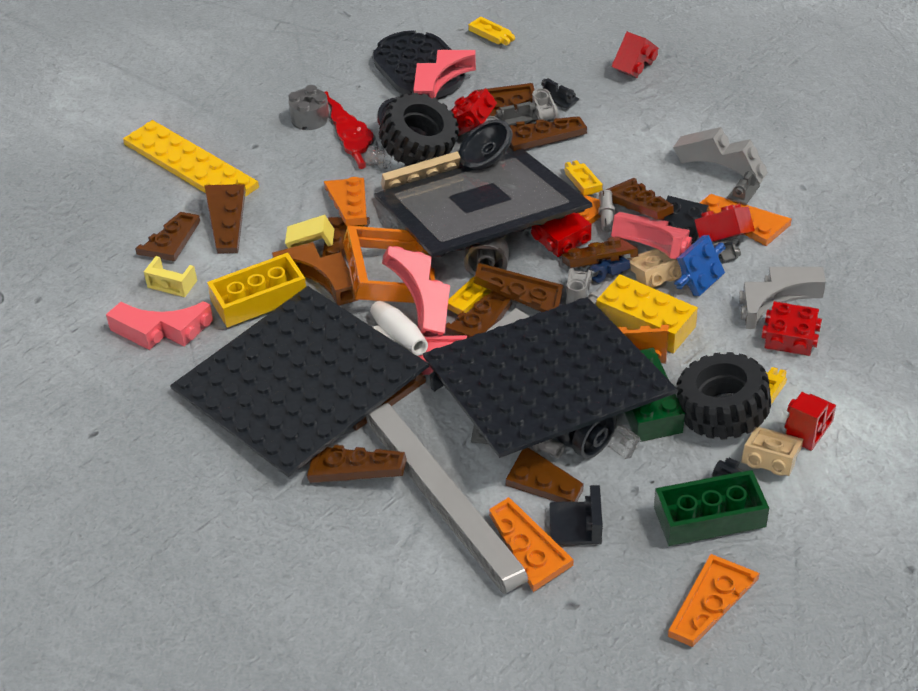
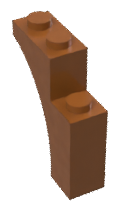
[272,242,358,306]

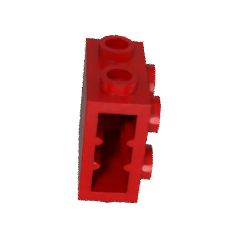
[451,88,497,136]
[531,213,592,257]
[761,301,822,356]

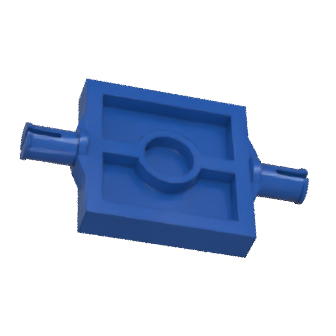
[674,235,726,296]

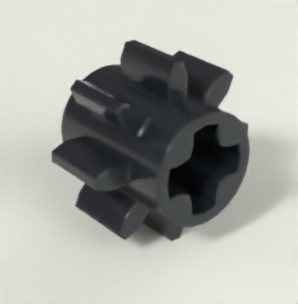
[712,457,743,477]

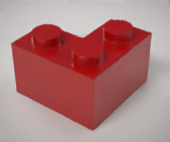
[611,31,659,78]
[695,204,755,242]
[784,392,836,451]

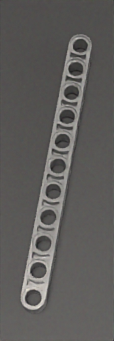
[366,403,528,594]

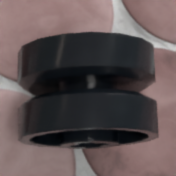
[557,416,617,459]

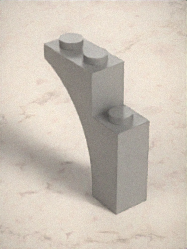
[673,127,768,184]
[739,267,826,329]

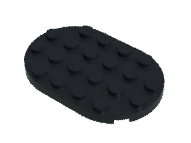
[373,30,465,99]

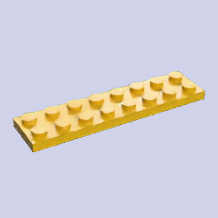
[123,120,259,197]

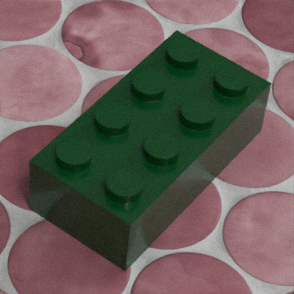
[624,348,685,443]
[654,470,769,546]

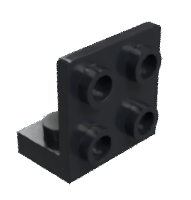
[662,195,710,245]
[549,485,603,545]

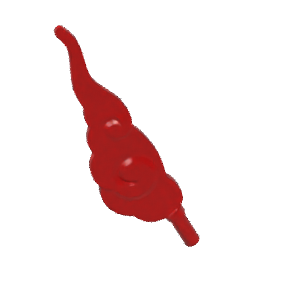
[324,91,374,169]

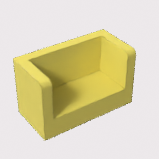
[285,215,334,248]
[144,256,197,297]

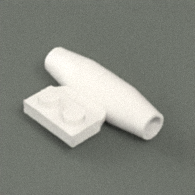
[370,301,428,356]

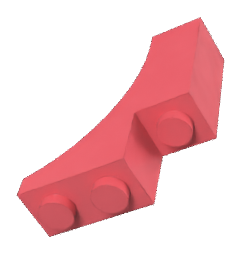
[414,50,476,98]
[611,212,692,259]
[382,246,450,336]
[106,301,213,350]

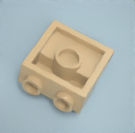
[627,248,682,288]
[741,427,803,476]

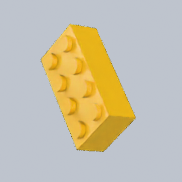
[207,253,306,328]
[596,274,698,354]

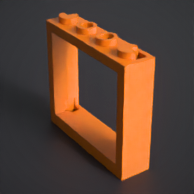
[343,226,435,303]

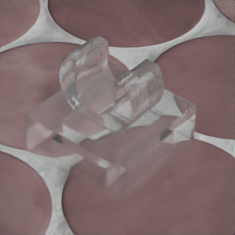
[608,425,641,459]

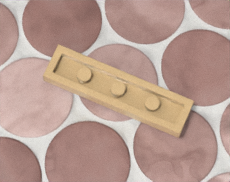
[381,151,460,190]

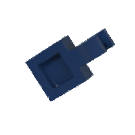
[590,256,631,283]

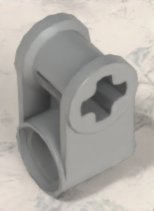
[532,88,559,121]
[566,268,592,304]

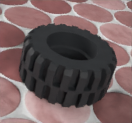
[379,93,459,166]
[676,352,771,440]

